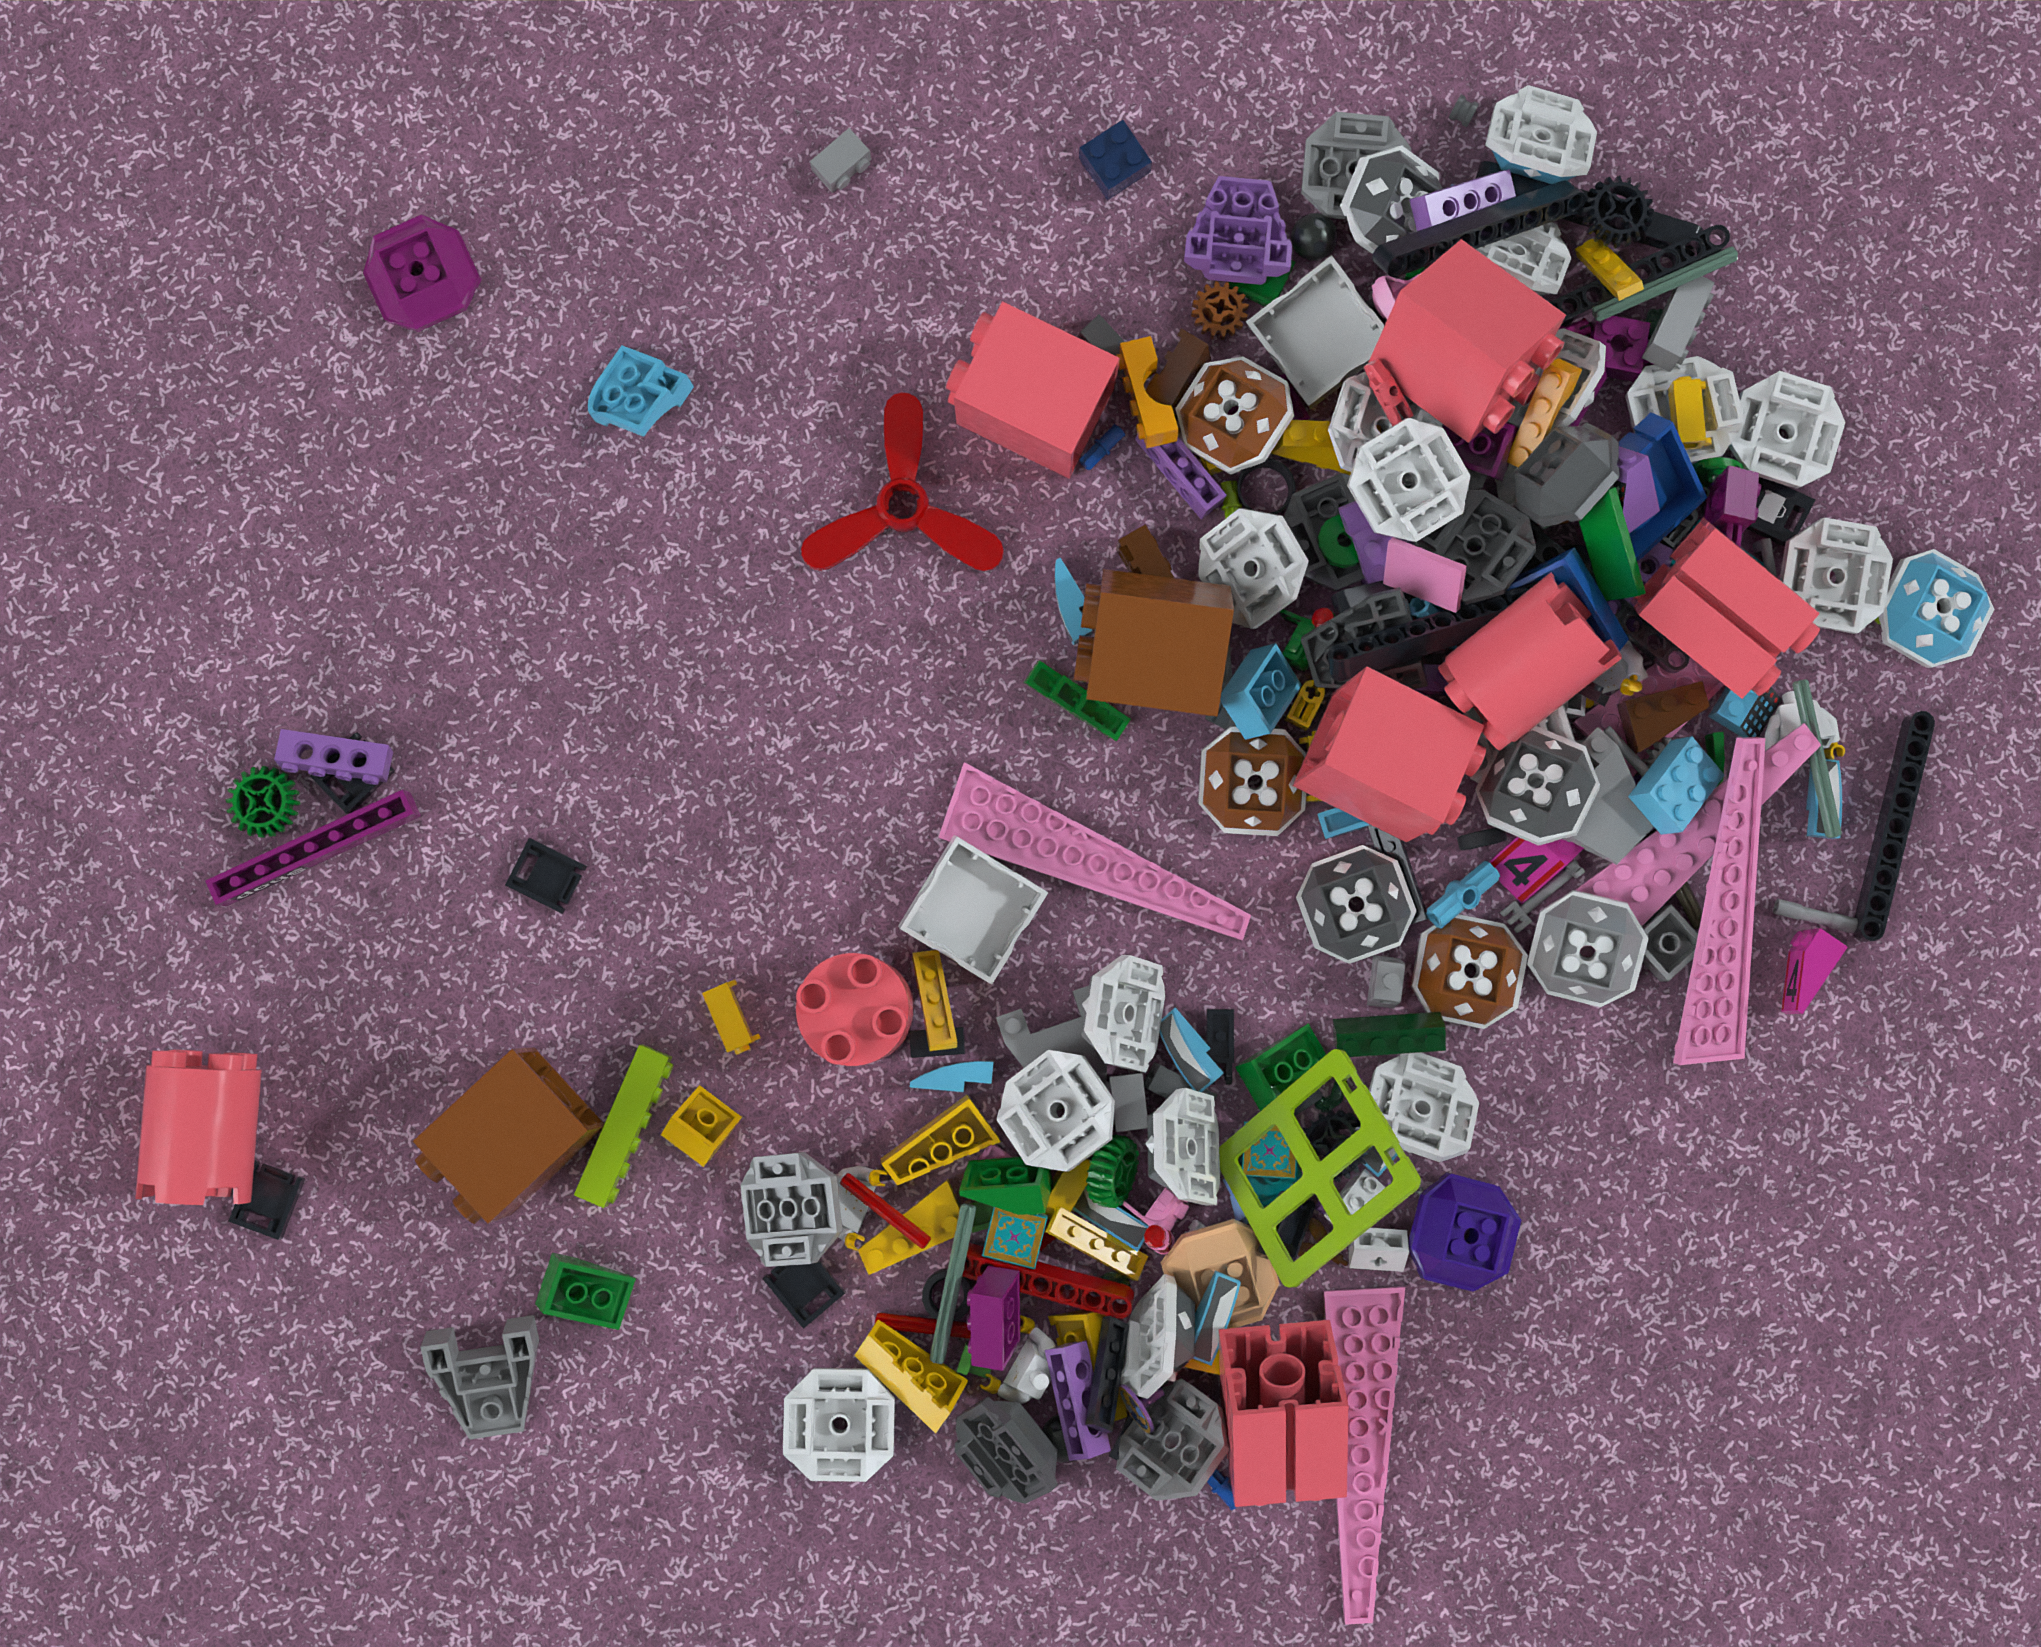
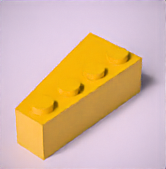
[881,1095,1001,1186]
[858,1179,960,1275]
[854,1320,968,1433]

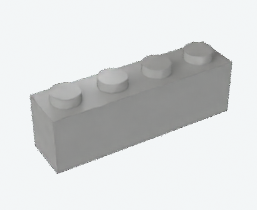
[1642,276,1715,372]

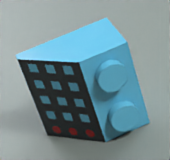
[1708,686,1782,737]

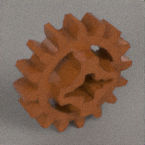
[1191,281,1249,340]

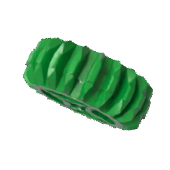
[225,766,301,838]
[1086,1134,1139,1208]

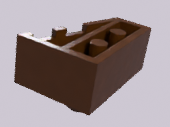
[1145,328,1212,420]
[1116,524,1174,578]
[1617,681,1710,754]

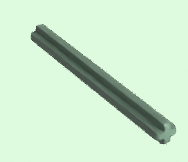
[1592,246,1738,322]
[1792,679,1842,838]
[929,1204,976,1364]

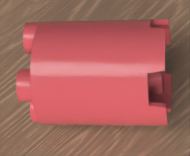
[1438,572,1622,751]
[796,953,915,1066]
[135,1050,262,1205]

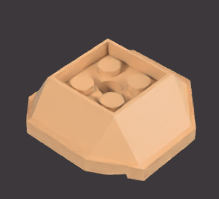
[1160,1219,1279,1329]

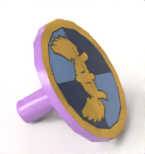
[1119,1384,1165,1433]

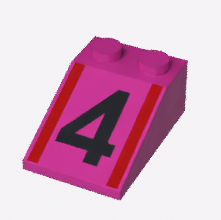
[1489,836,1584,904]
[1781,928,1847,1014]

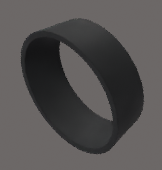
[1237,458,1295,515]

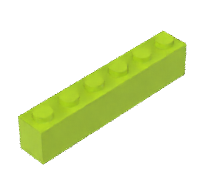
[574,1044,674,1208]

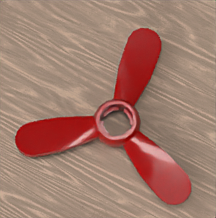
[801,392,1004,572]

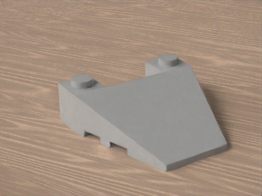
[1538,727,1654,865]
[996,986,1107,1111]
[420,1315,539,1439]

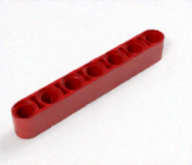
[962,1243,1135,1319]

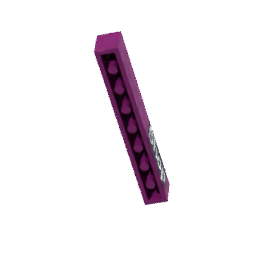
[205,789,421,907]

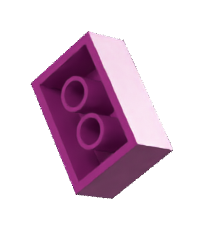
[967,1266,1020,1371]

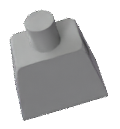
[1367,955,1405,1009]

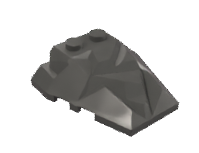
[1301,587,1428,690]

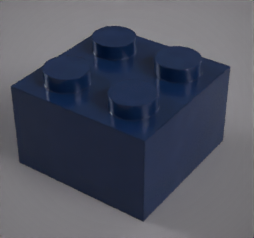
[1079,120,1152,201]

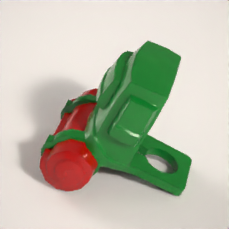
[1279,608,1336,672]

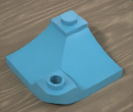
[588,345,694,437]

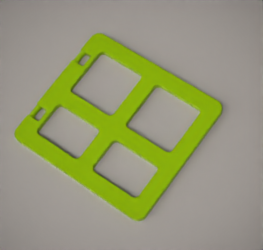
[1219,1049,1421,1288]

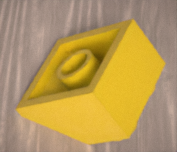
[661,1085,742,1167]

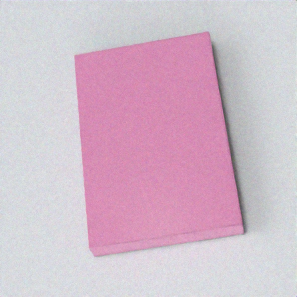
[1383,537,1467,613]

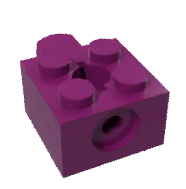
[1588,316,1655,382]
[1703,466,1761,547]

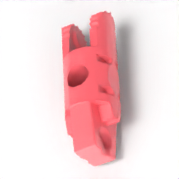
[1364,360,1414,427]

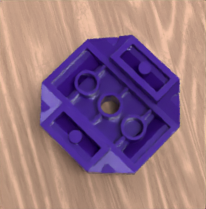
[1408,1172,1522,1292]

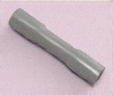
[1773,899,1858,934]

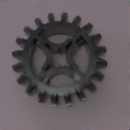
[1581,175,1655,249]
[1303,1109,1370,1182]

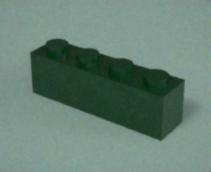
[1333,1012,1446,1057]

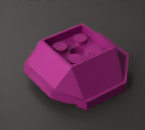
[363,214,482,332]

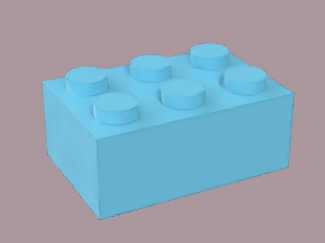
[1220,643,1302,740]
[1628,736,1724,835]

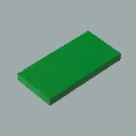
[1579,487,1646,601]

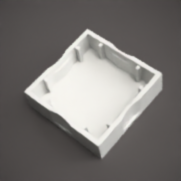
[1246,255,1384,409]
[898,835,1048,984]

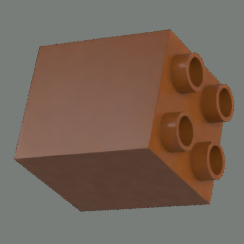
[1074,569,1234,717]
[413,1047,605,1224]

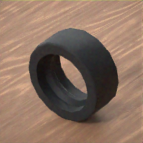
[922,1269,973,1321]

